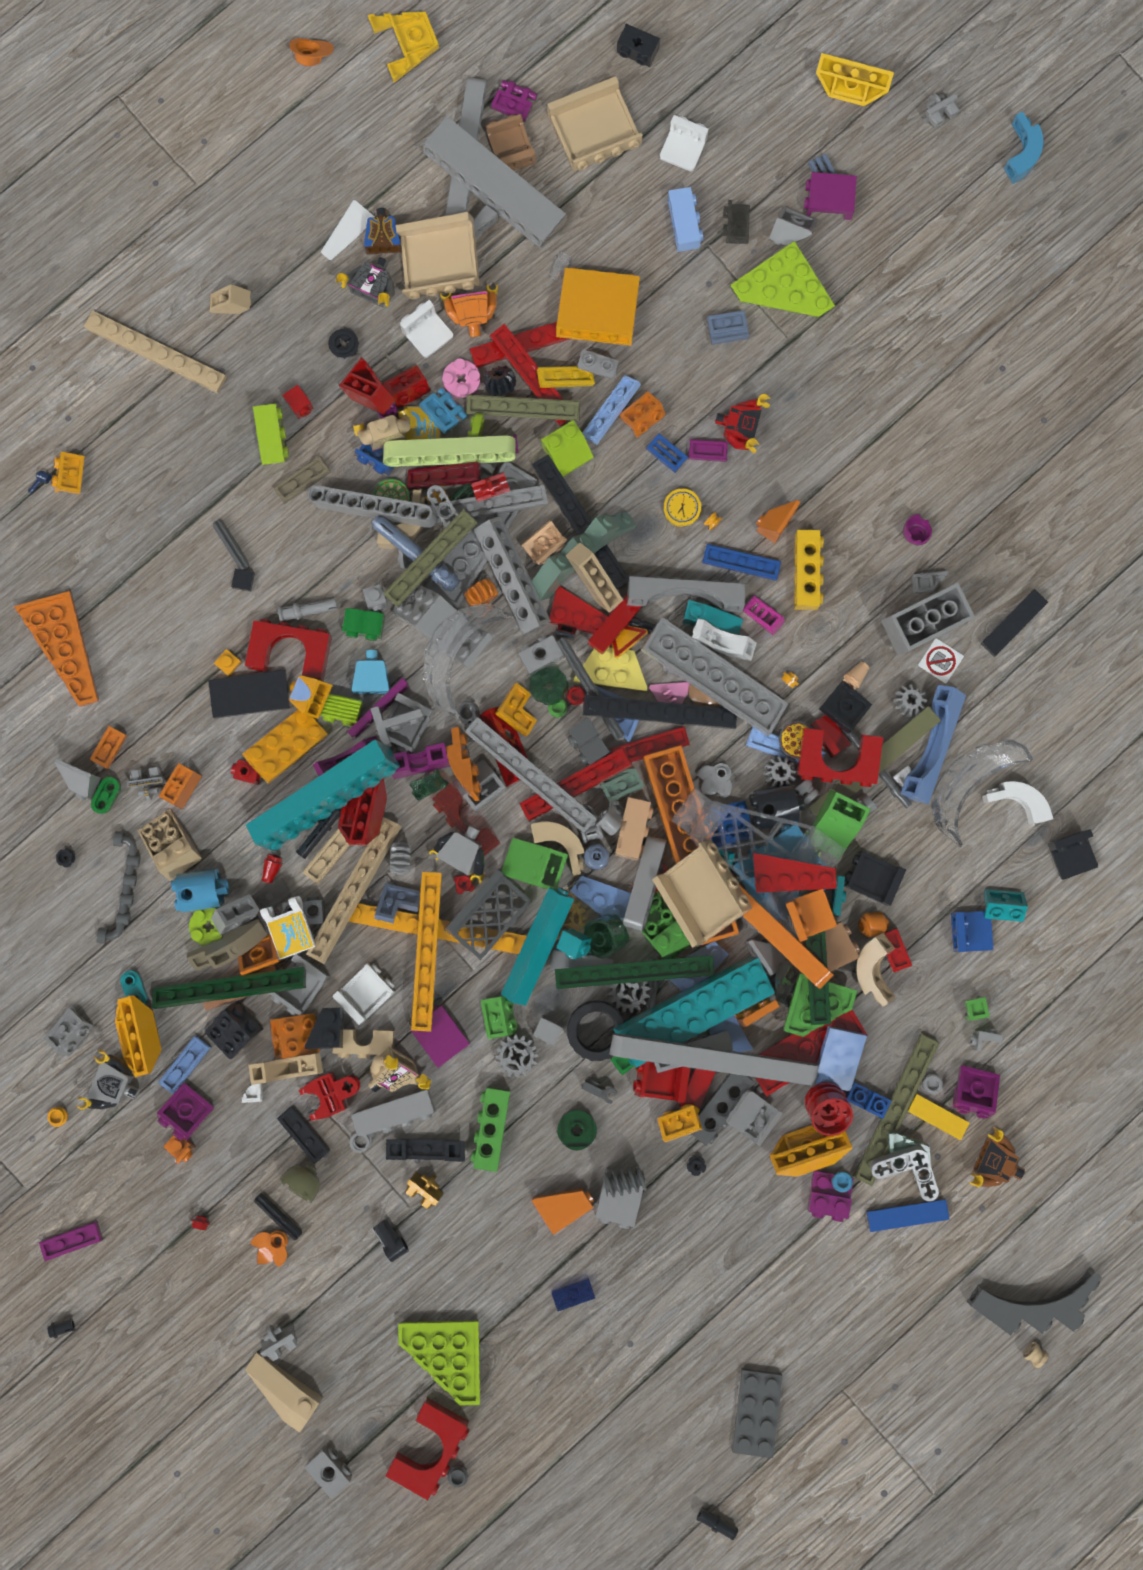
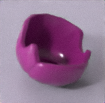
[903,514,932,546]

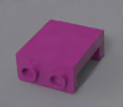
[804,172,857,220]
[410,1005,471,1068]

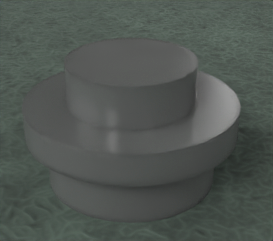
[448,1466,468,1487]

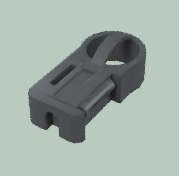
[458,702,482,742]

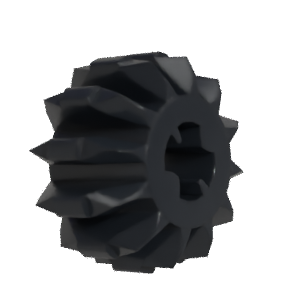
[484,366,516,396]

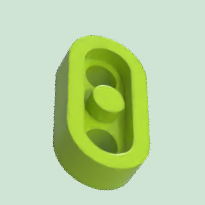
[467,413,484,437]

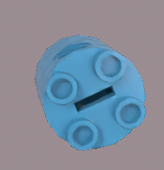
[171,868,229,913]

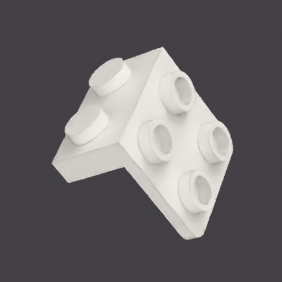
[660,115,709,171]
[400,300,453,358]

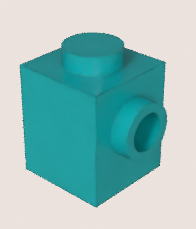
[556,928,592,959]

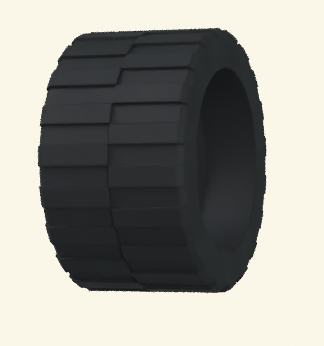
[567,1000,625,1061]

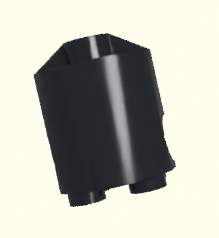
[749,784,805,829]

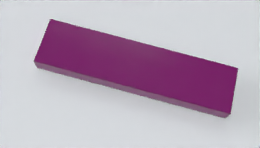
[347,678,409,739]

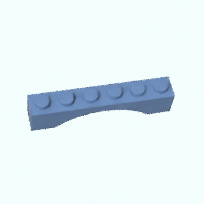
[901,685,966,804]

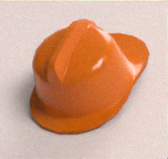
[289,38,334,66]

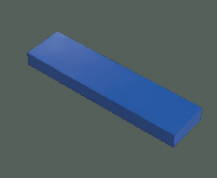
[702,544,781,581]
[866,1199,950,1232]

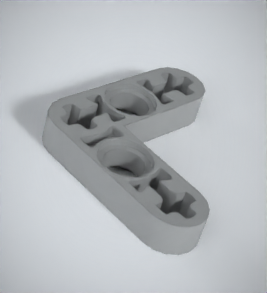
[870,1145,939,1201]

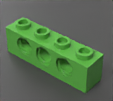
[471,1086,511,1172]

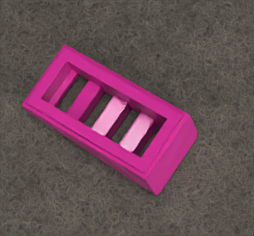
[742,595,785,635]

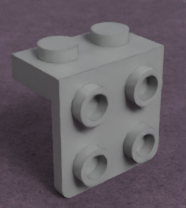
[726,1090,783,1146]

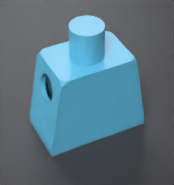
[352,650,390,694]

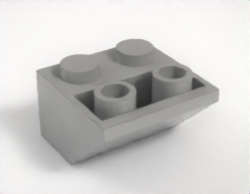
[452,759,507,813]

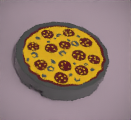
[778,721,814,760]

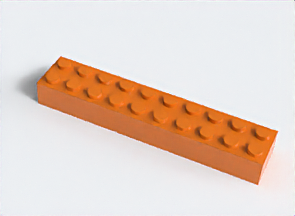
[643,745,739,945]

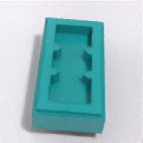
[831,876,846,916]

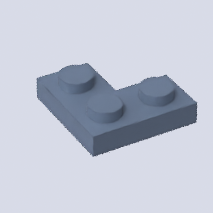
[374,883,421,923]

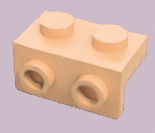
[520,520,567,564]

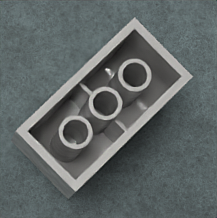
[880,583,975,655]

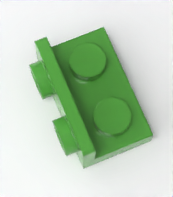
[480,996,517,1039]

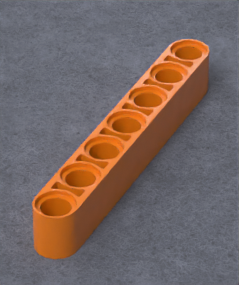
[739,884,834,989]

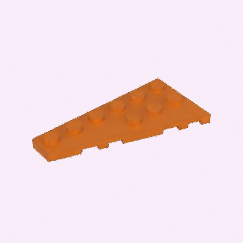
[14,591,99,707]

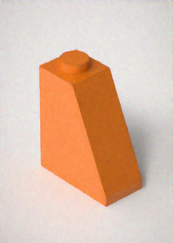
[531,1188,595,1235]

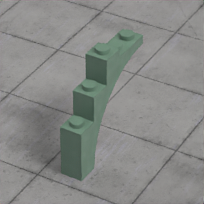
[532,511,637,601]

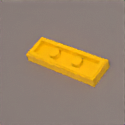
[537,366,595,388]
[908,1094,970,1141]

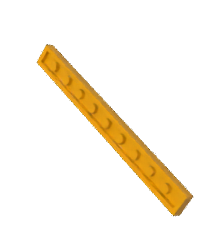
[348,903,527,954]

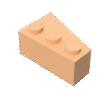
[615,797,653,861]

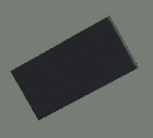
[209,670,291,719]

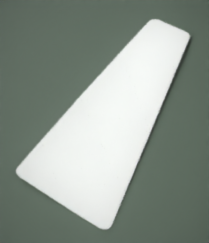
[321,200,375,260]

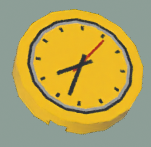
[663,489,701,527]

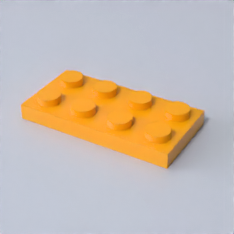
[242,710,328,784]

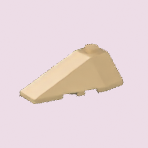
[245,1352,323,1433]

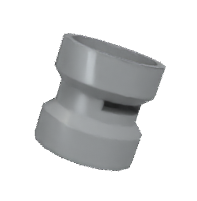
[795,780,821,805]

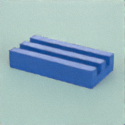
[646,434,688,473]

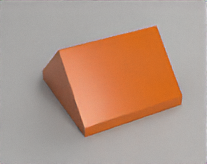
[238,934,284,975]

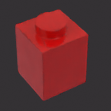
[282,384,314,419]

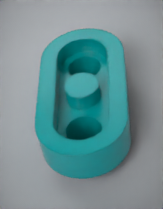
[120,971,148,1005]

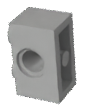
[519,635,564,677]
[304,1445,352,1499]

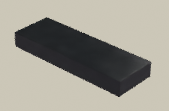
[277,1105,331,1164]

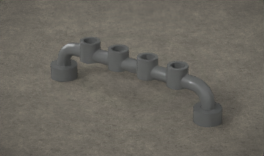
[97,831,141,944]

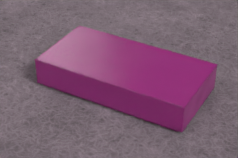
[688,439,728,462]

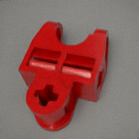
[298,1072,361,1121]

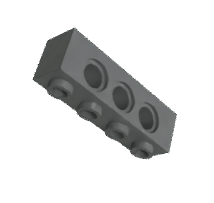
[691,1073,755,1146]

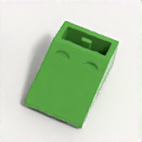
[806,790,871,858]
[501,838,568,890]
[641,891,691,960]

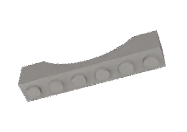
[627,575,745,613]

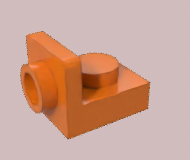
[163,1135,195,1164]

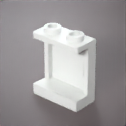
[332,963,396,1025]

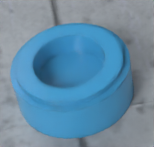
[831,1172,853,1192]

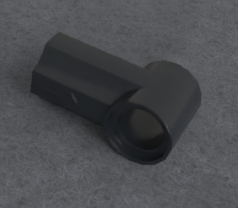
[373,1218,409,1262]

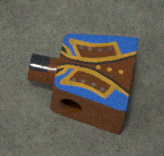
[364,208,402,255]

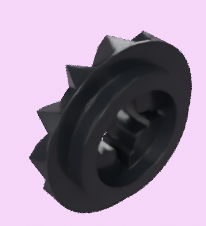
[328,329,359,359]

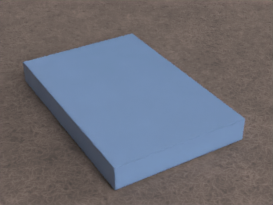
[816,1026,867,1091]

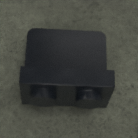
[205,1000,264,1059]

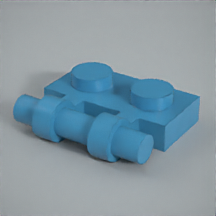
[419,387,468,434]

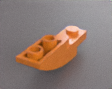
[446,727,481,801]

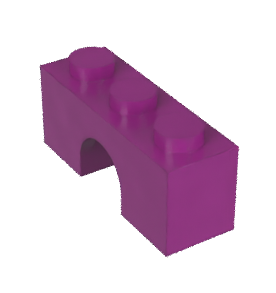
[392,743,451,780]

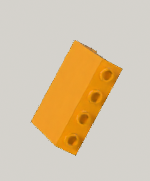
[556,267,640,346]

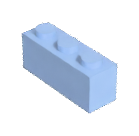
[668,187,703,252]

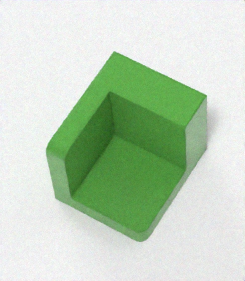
[965,997,990,1021]

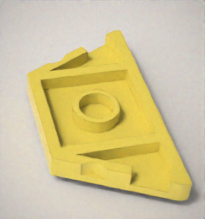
[573,648,647,692]

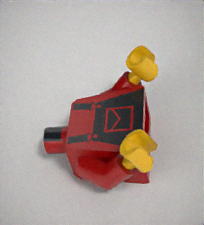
[715,394,770,453]

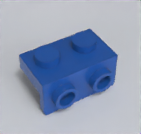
[354,444,394,476]

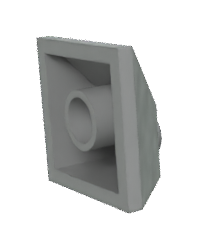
[769,206,818,246]
[54,759,103,801]
[745,940,788,976]

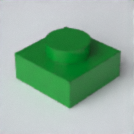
[610,1056,634,1076]

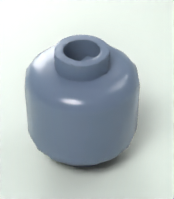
[584,844,610,870]

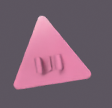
[649,682,690,704]

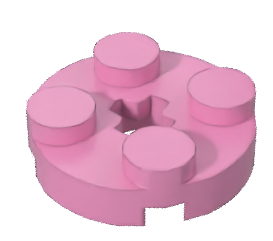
[442,359,480,399]

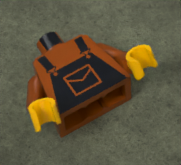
[969,1127,1025,1187]

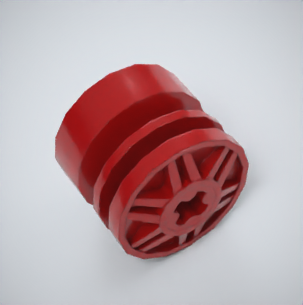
[804,1082,853,1136]

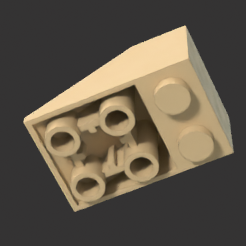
[138,809,202,881]

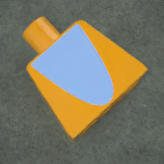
[289,675,333,719]

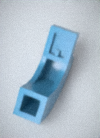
[1004,111,1043,184]

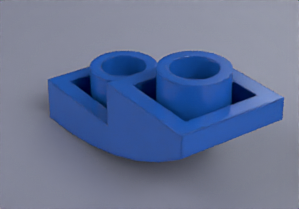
[846,1082,891,1119]

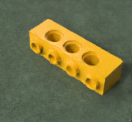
[794,530,824,610]

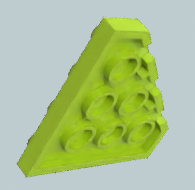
[730,241,835,318]
[398,1320,480,1405]

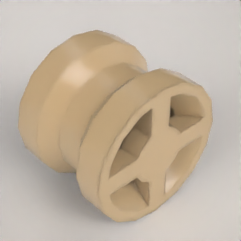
[1023,1342,1049,1369]

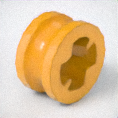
[704,512,722,531]

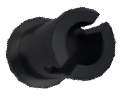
[47,1318,75,1339]

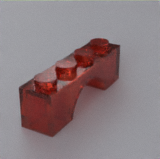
[432,784,501,858]

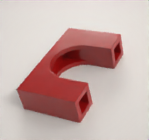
[245,619,332,682]
[797,728,883,787]
[385,1397,470,1501]

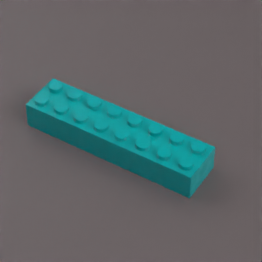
[245,740,400,851]
[613,956,775,1067]

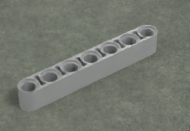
[308,486,437,528]

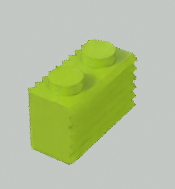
[320,693,364,727]

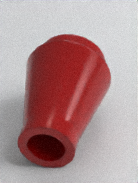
[261,853,283,884]

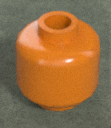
[858,911,889,938]

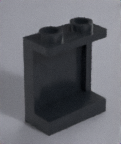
[845,850,906,906]

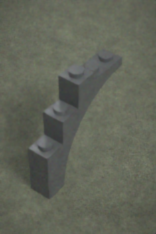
[966,1269,1102,1336]

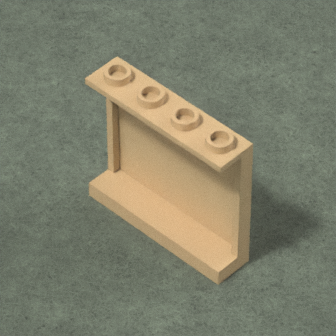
[547,76,642,172]
[396,212,480,299]
[652,840,752,948]

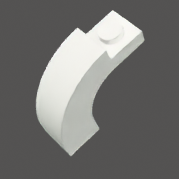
[692,619,757,661]
[982,781,1053,825]

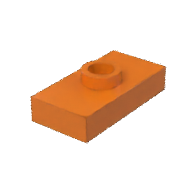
[90,726,127,769]

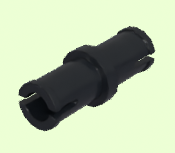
[696,1508,738,1541]

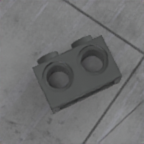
[282,897,326,925]

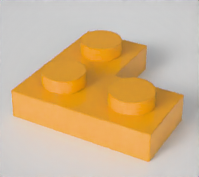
[495,682,537,737]

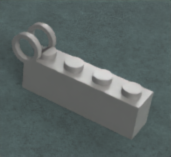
[350,1089,436,1153]

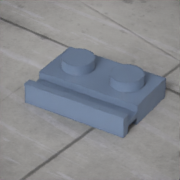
[707,310,749,345]

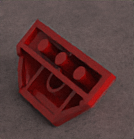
[338,778,387,845]

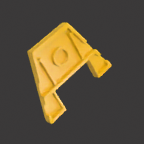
[368,11,439,83]

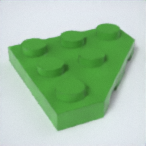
[783,973,857,1037]

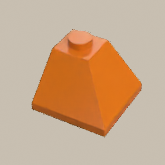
[756,500,800,543]

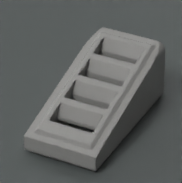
[474,205,498,238]

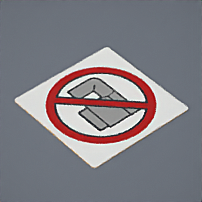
[918,638,964,683]

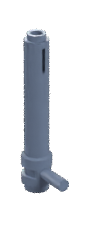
[371,515,460,592]

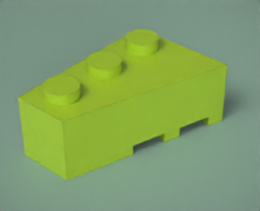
[253,404,289,465]

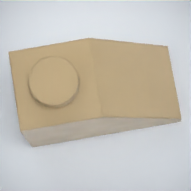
[209,284,251,314]

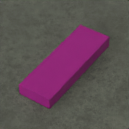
[39,1221,103,1262]

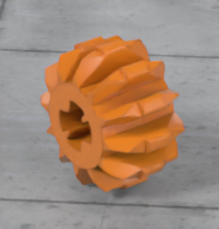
[464,579,498,609]

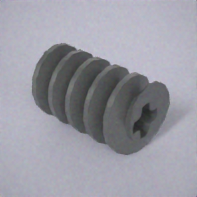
[603,1166,647,1198]

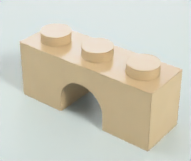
[333,1029,395,1058]

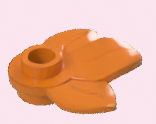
[250,1230,288,1267]

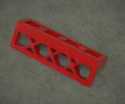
[480,706,528,787]

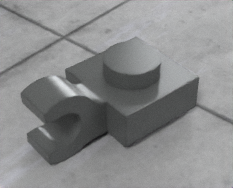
[581,1079,617,1104]

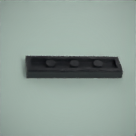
[981,589,1048,657]

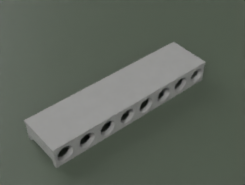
[423,116,566,248]

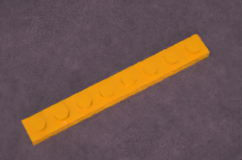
[411,872,442,1032]

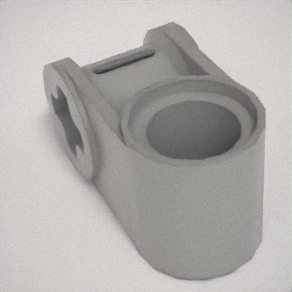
[596,800,625,836]
[581,805,603,844]

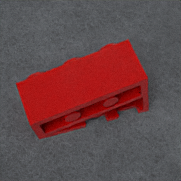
[338,357,395,415]

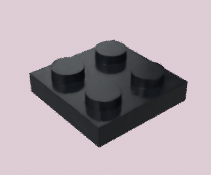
[819,680,873,734]

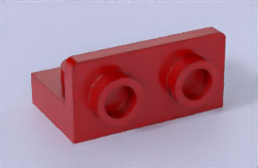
[384,365,431,409]

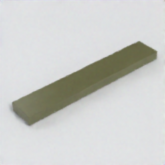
[466,395,581,421]
[383,509,478,607]

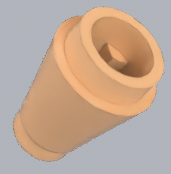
[843,661,870,690]

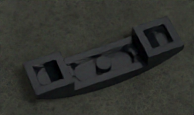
[386,1139,465,1162]

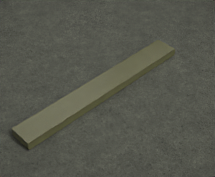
[808,706,941,817]
[853,1033,940,1186]

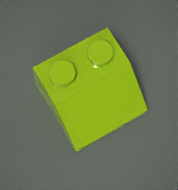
[541,420,594,477]

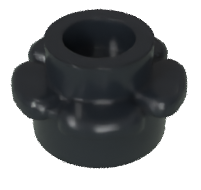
[56,848,76,868]
[686,1156,706,1176]

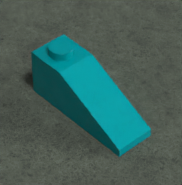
[683,600,743,635]

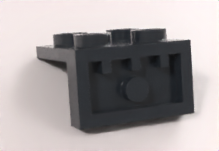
[1048,829,1098,880]

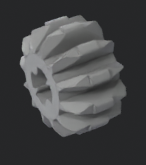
[893,684,927,717]
[763,756,797,788]
[390,842,411,875]

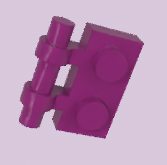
[491,80,538,122]

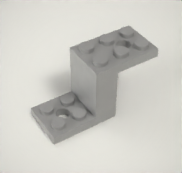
[392,585,493,668]

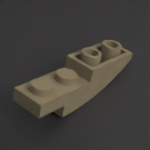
[187,919,268,971]

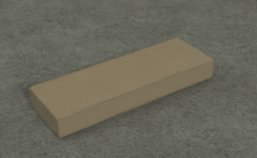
[273,456,331,504]

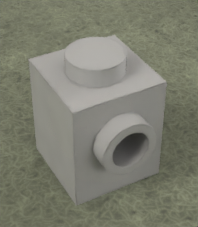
[363,584,389,612]

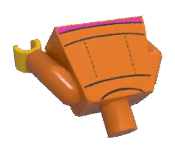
[440,284,498,337]

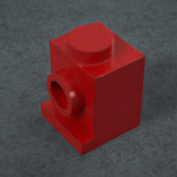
[231,760,261,786]

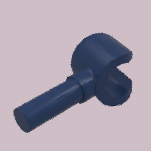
[28,471,52,494]

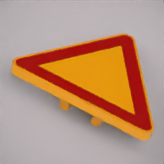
[612,626,648,658]

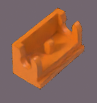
[159,763,202,809]

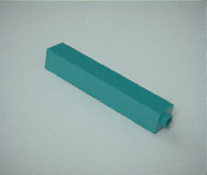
[501,887,574,1006]

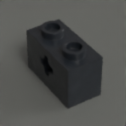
[617,23,660,67]

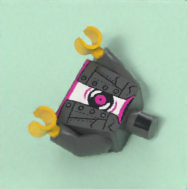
[335,257,395,307]

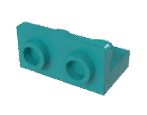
[983,889,1028,922]

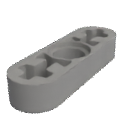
[427,485,458,528]

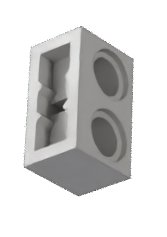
[211,894,259,935]

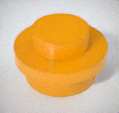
[781,671,799,688]
[47,1107,68,1127]

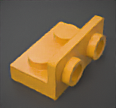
[51,451,85,495]
[657,1104,702,1142]

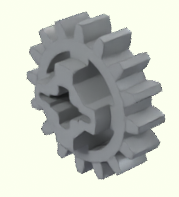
[608,981,652,1013]
[495,1034,538,1078]

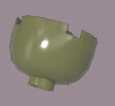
[279,1165,320,1203]

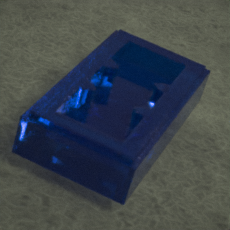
[551,1278,596,1311]

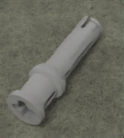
[277,598,337,622]

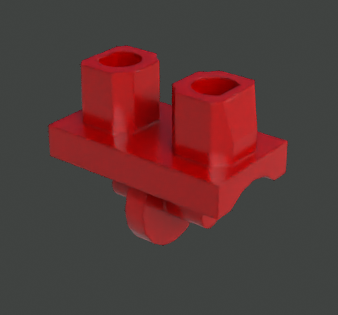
[471,472,510,502]

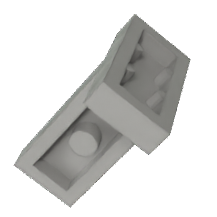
[371,706,424,747]

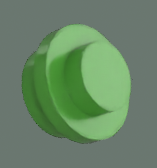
[548,698,567,718]

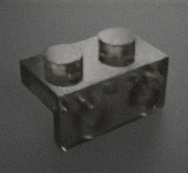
[722,200,750,244]

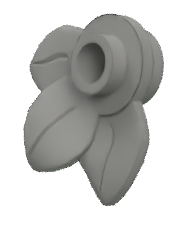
[697,763,732,799]

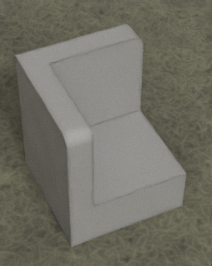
[533,1017,563,1045]

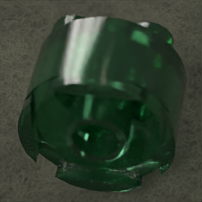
[584,914,629,959]

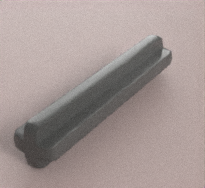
[213,520,249,570]

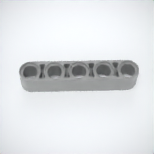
[623,836,668,931]

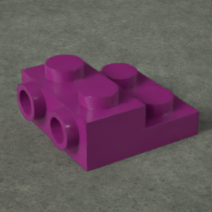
[952,1065,1000,1119]
[157,1083,214,1141]
[807,1170,854,1222]

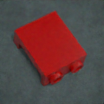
[633,1061,690,1103]

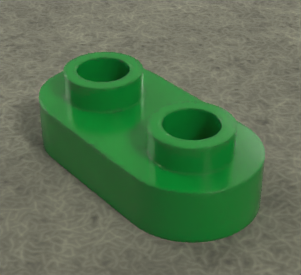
[91,777,121,814]

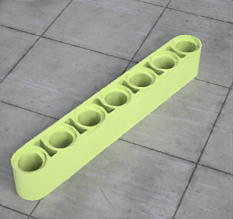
[383,436,516,467]

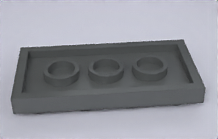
[732,1368,782,1458]

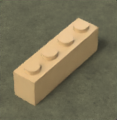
[565,543,623,613]

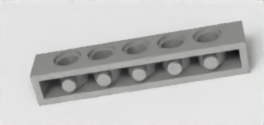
[474,516,550,634]

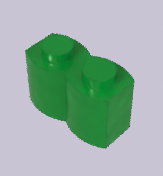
[342,608,386,641]

